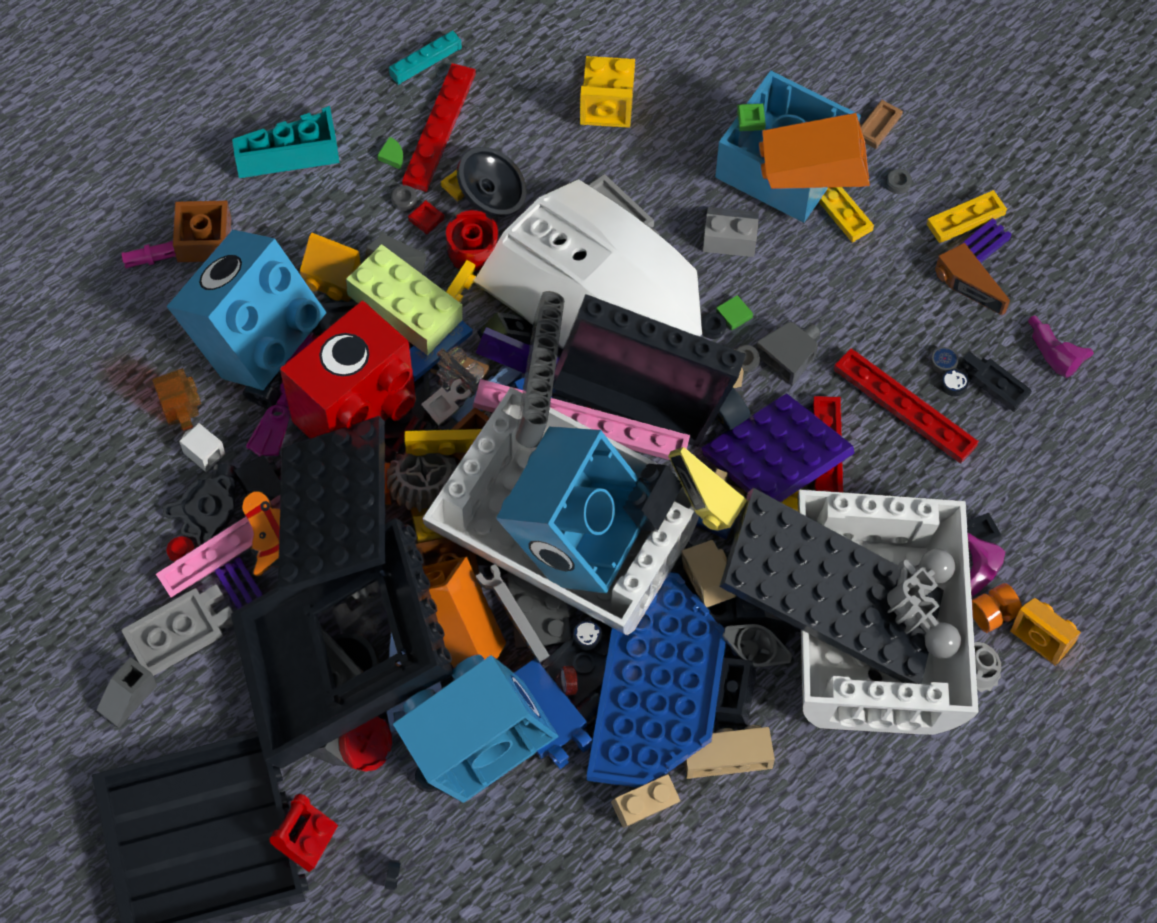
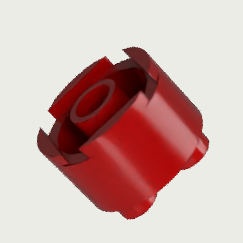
[446,210,498,271]

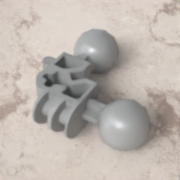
[887,548,961,659]

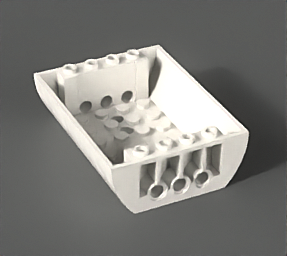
[423,387,699,635]
[798,490,978,735]

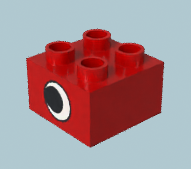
[280,300,416,438]

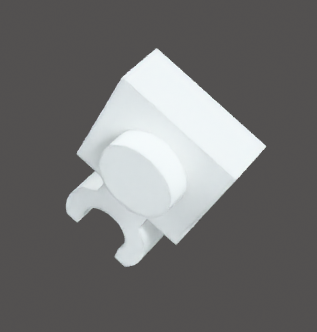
[422,379,472,426]

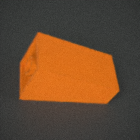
[759,113,870,189]
[422,557,506,668]

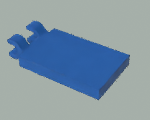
[514,658,592,769]

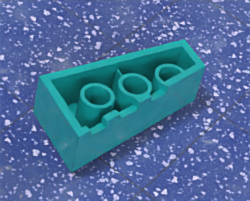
[232,106,340,178]

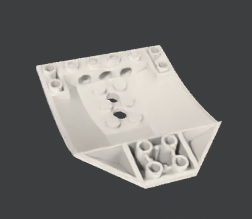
[474,179,702,349]

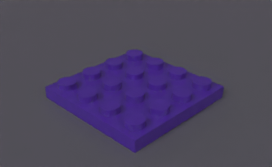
[701,393,854,502]

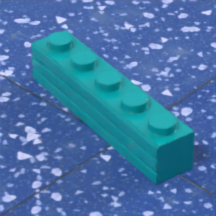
[389,30,462,85]

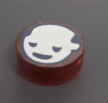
[561,666,577,695]

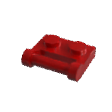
[270,794,338,872]

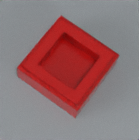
[408,200,445,234]

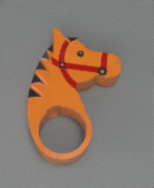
[243,492,280,577]

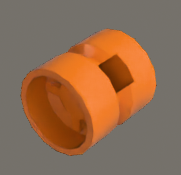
[972,583,1022,633]

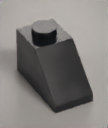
[477,312,533,345]

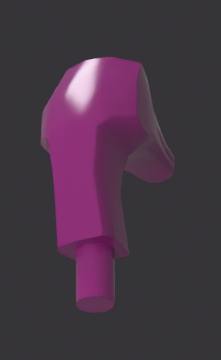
[1028,315,1094,378]
[967,533,1005,598]

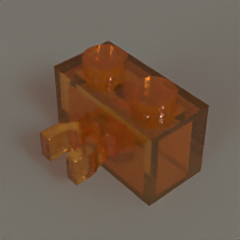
[152,368,201,431]

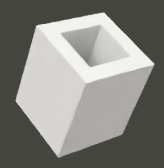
[180,423,225,472]

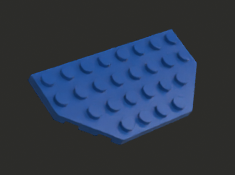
[587,572,726,788]

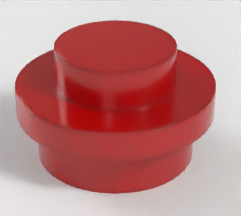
[166,536,195,562]

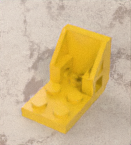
[580,56,635,128]

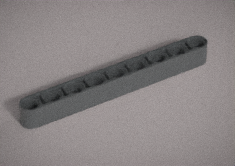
[515,291,565,448]

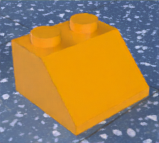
[300,233,361,302]
[1010,598,1081,666]

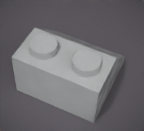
[703,207,759,257]

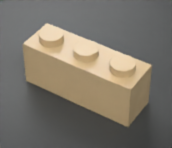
[684,725,775,779]

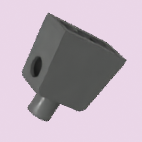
[756,322,820,386]

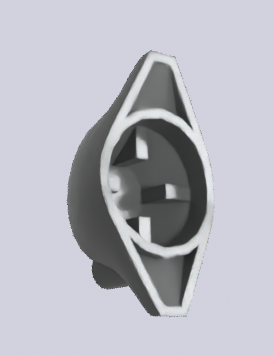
[722,624,793,667]

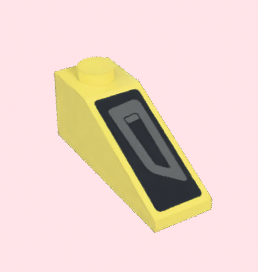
[668,447,747,531]

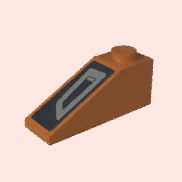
[935,243,1010,315]

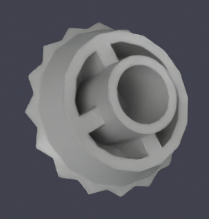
[974,642,1001,693]

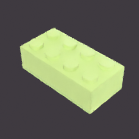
[346,244,462,356]

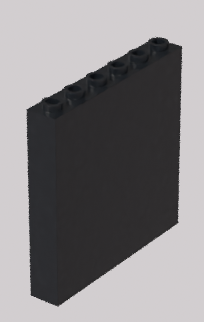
[552,294,746,447]

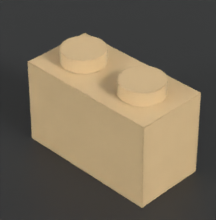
[682,540,736,607]
[611,774,680,828]

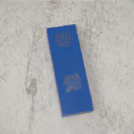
[410,320,473,381]

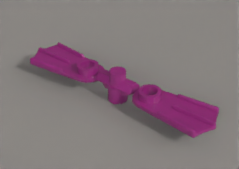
[246,333,317,457]

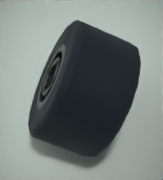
[716,388,751,431]

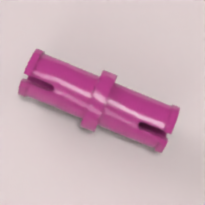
[122,240,176,269]

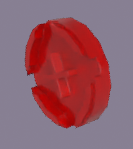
[339,716,392,772]

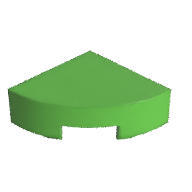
[378,137,403,169]

